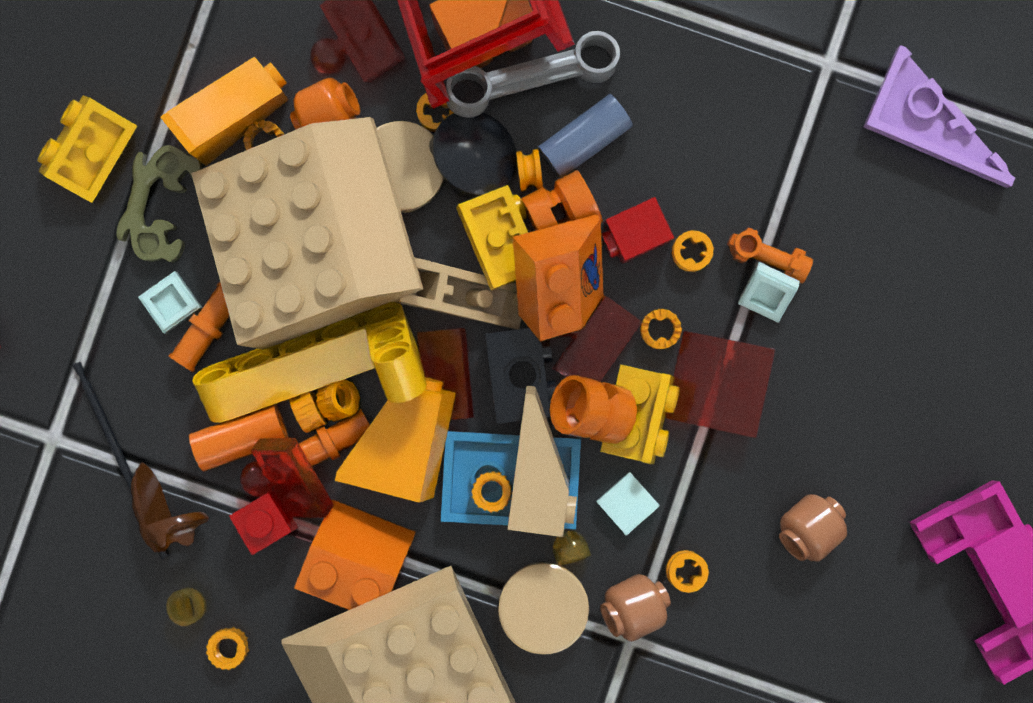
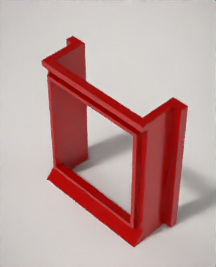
[397,0,575,109]

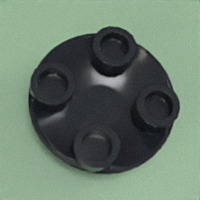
[429,113,517,198]

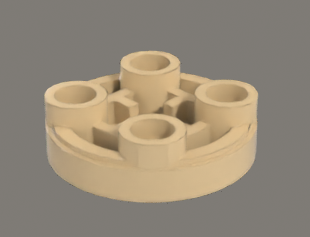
[377,121,445,213]
[499,562,589,654]

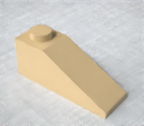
[391,257,521,330]
[507,386,577,537]

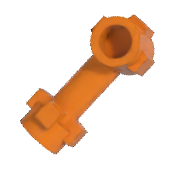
[727,227,813,283]

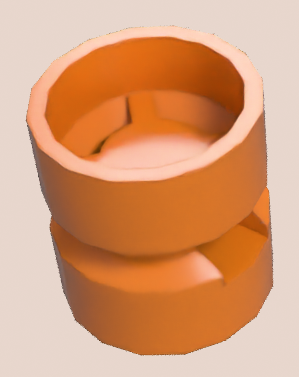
[521,170,603,231]
[550,375,637,444]

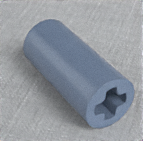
[537,94,633,179]

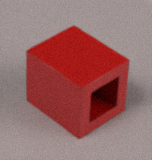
[601,197,674,264]
[229,490,299,555]

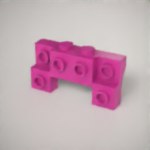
[909,480,1033,685]

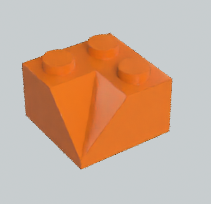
[429,0,533,68]

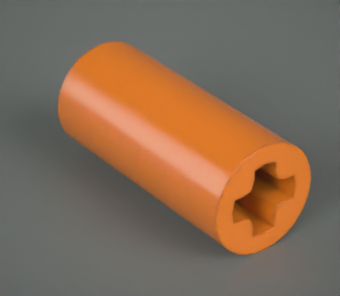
[189,404,289,472]

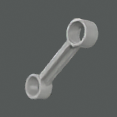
[446,31,620,118]

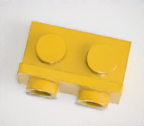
[37,95,137,203]
[456,185,528,291]
[600,364,680,464]

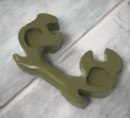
[116,145,203,263]

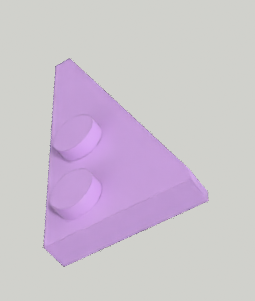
[863,45,1015,188]

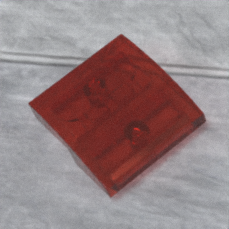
[665,331,775,438]

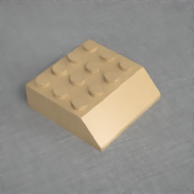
[191,117,423,350]
[281,566,516,703]

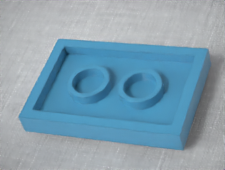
[441,431,581,529]

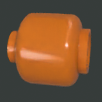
[290,78,360,130]

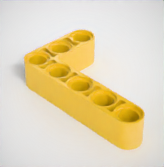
[192,302,427,423]

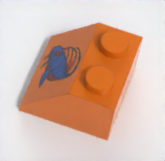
[513,214,604,341]

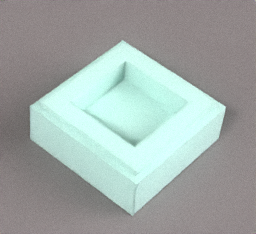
[738,262,800,323]
[138,271,202,334]
[596,472,660,535]

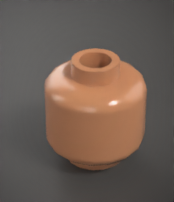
[779,494,847,562]
[600,574,671,642]

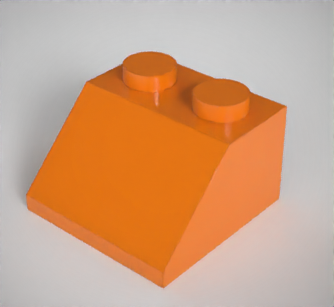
[294,499,416,610]

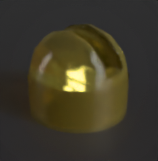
[553,531,591,566]
[166,588,207,626]

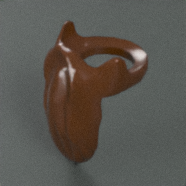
[131,462,209,552]

